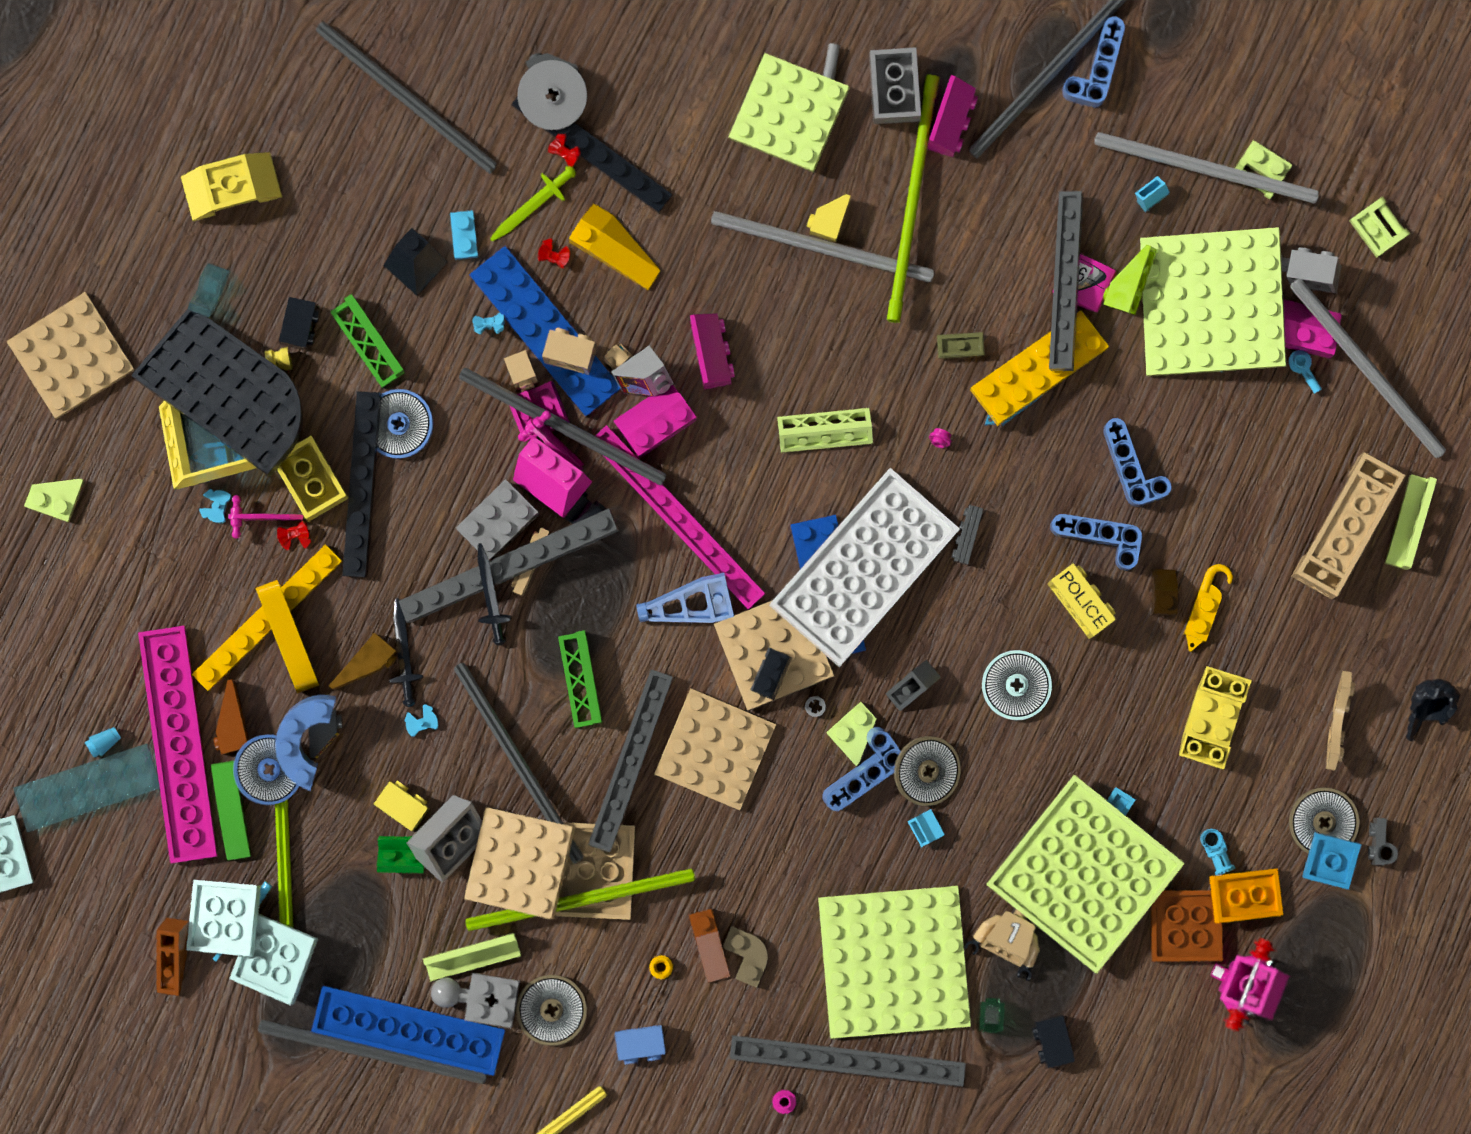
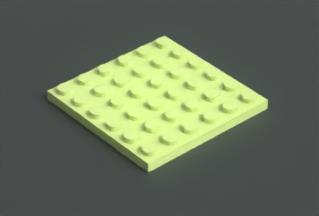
[1140,227,1286,376]
[986,775,1184,974]
[818,886,971,1039]

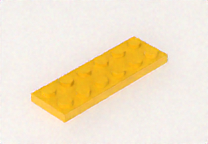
[970,311,1109,426]

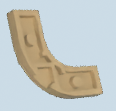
[1326,671,1355,770]

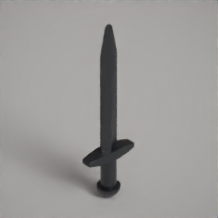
[478,543,512,646]
[389,598,424,707]

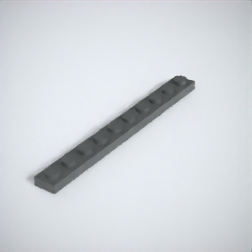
[399,509,619,623]
[730,1035,966,1086]

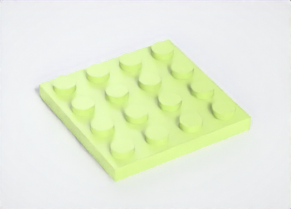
[729,53,849,172]

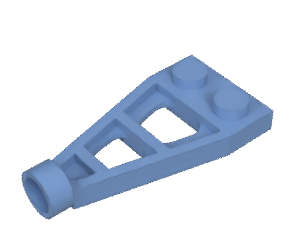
[636,573,734,623]

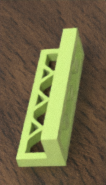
[777,408,873,453]
[1385,474,1437,570]
[423,933,521,981]

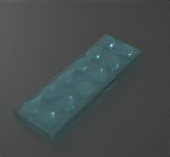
[13,744,160,832]

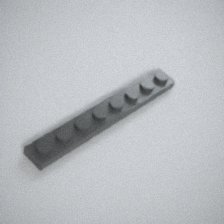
[1049,191,1084,371]
[588,669,673,853]

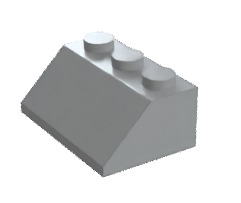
[407,795,482,882]

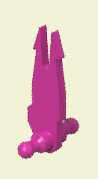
[518,411,584,471]
[228,495,303,539]

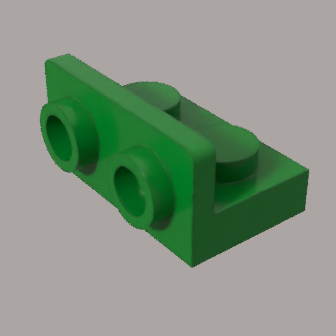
[377,836,425,873]

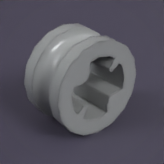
[805,696,826,717]

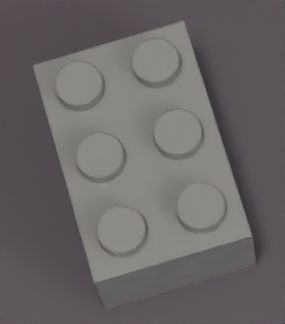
[869,48,921,124]
[456,479,539,561]

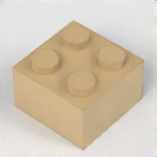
[542,328,596,375]

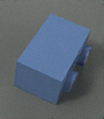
[615,1025,666,1064]

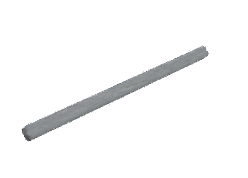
[1094,132,1319,203]
[711,211,934,282]
[1290,278,1446,458]

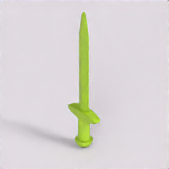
[491,166,576,241]

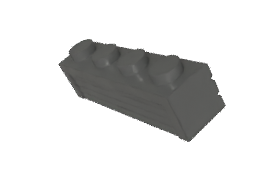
[952,505,983,565]

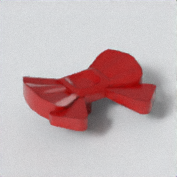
[548,134,580,167]
[537,238,570,268]
[277,521,311,550]

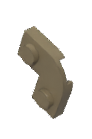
[723,926,768,988]

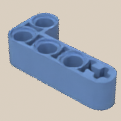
[1062,17,1125,107]
[1103,418,1171,507]
[1050,514,1142,571]
[823,727,901,811]

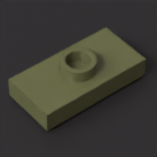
[937,332,985,359]

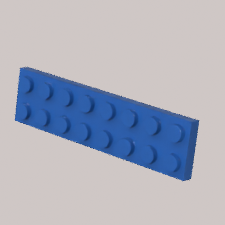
[469,246,620,417]
[311,986,505,1076]

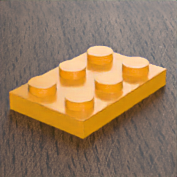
[1209,868,1283,923]

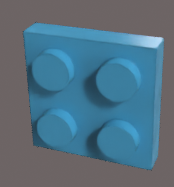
[1302,832,1361,889]

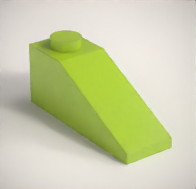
[1103,245,1157,315]

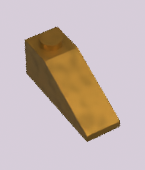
[329,633,397,690]

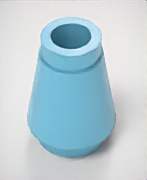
[84,727,121,758]

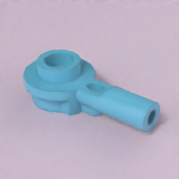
[1288,350,1322,394]

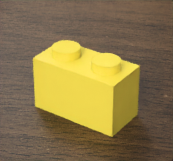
[374,781,430,832]

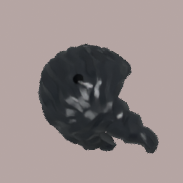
[1406,679,1460,742]

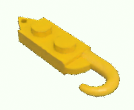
[1183,564,1233,652]

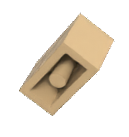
[504,350,538,392]

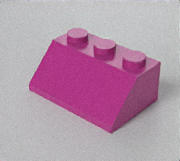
[927,75,978,157]
[1283,299,1341,359]
[690,313,735,389]
[613,384,696,459]
[513,436,592,518]

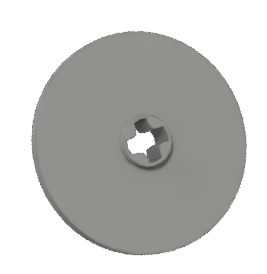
[518,60,587,130]

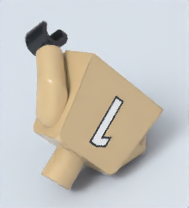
[965,909,1039,981]

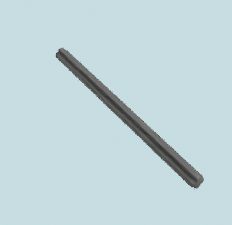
[969,0,1127,158]
[316,22,497,173]
[459,368,666,485]
[454,663,584,864]
[258,1020,487,1084]

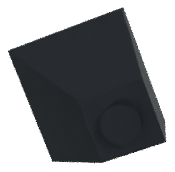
[383,228,448,296]

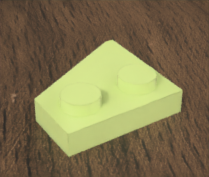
[24,479,84,522]
[826,702,876,766]

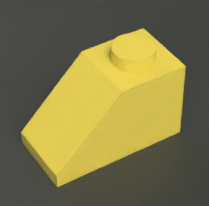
[807,194,850,243]

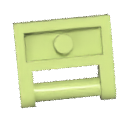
[1235,140,1292,200]
[1350,197,1410,258]

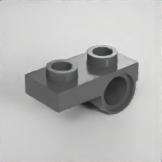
[1368,818,1398,865]

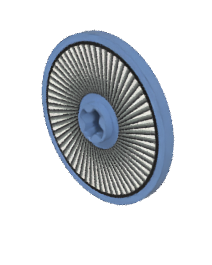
[377,389,433,459]
[233,735,299,805]

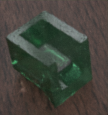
[978,998,1005,1034]

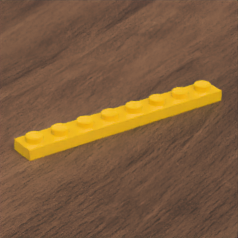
[192,544,342,691]

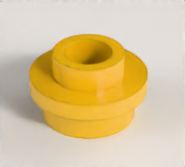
[649,955,673,979]

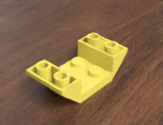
[181,152,282,221]
[1179,666,1252,770]

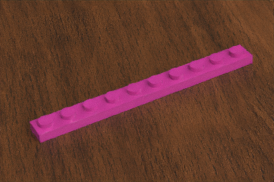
[595,425,765,610]

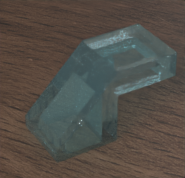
[188,263,230,317]

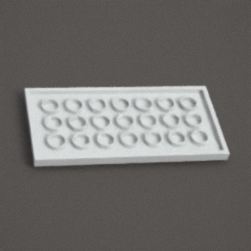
[769,468,960,667]

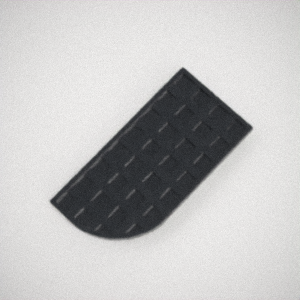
[131,305,303,477]

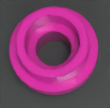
[929,428,952,448]
[773,1090,796,1114]

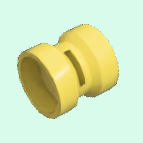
[265,347,292,371]

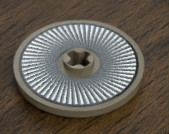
[894,736,961,806]
[1289,787,1359,854]
[516,975,587,1046]

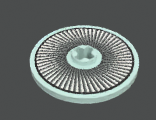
[982,650,1052,720]

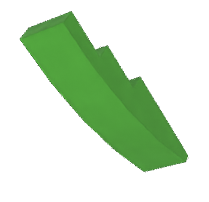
[211,761,251,861]

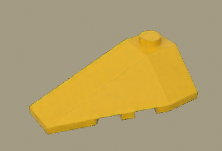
[569,204,660,290]

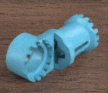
[1200,829,1235,875]

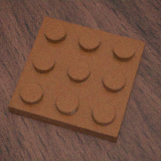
[1150,890,1223,962]

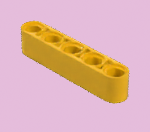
[256,580,319,694]

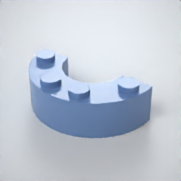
[275,695,336,790]

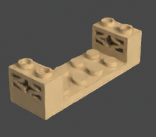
[1291,452,1405,600]

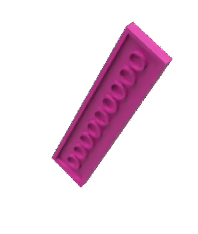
[138,626,218,863]

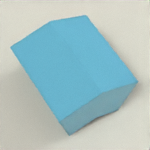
[1135,176,1169,212]
[908,809,944,847]

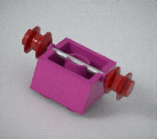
[1220,938,1289,1032]

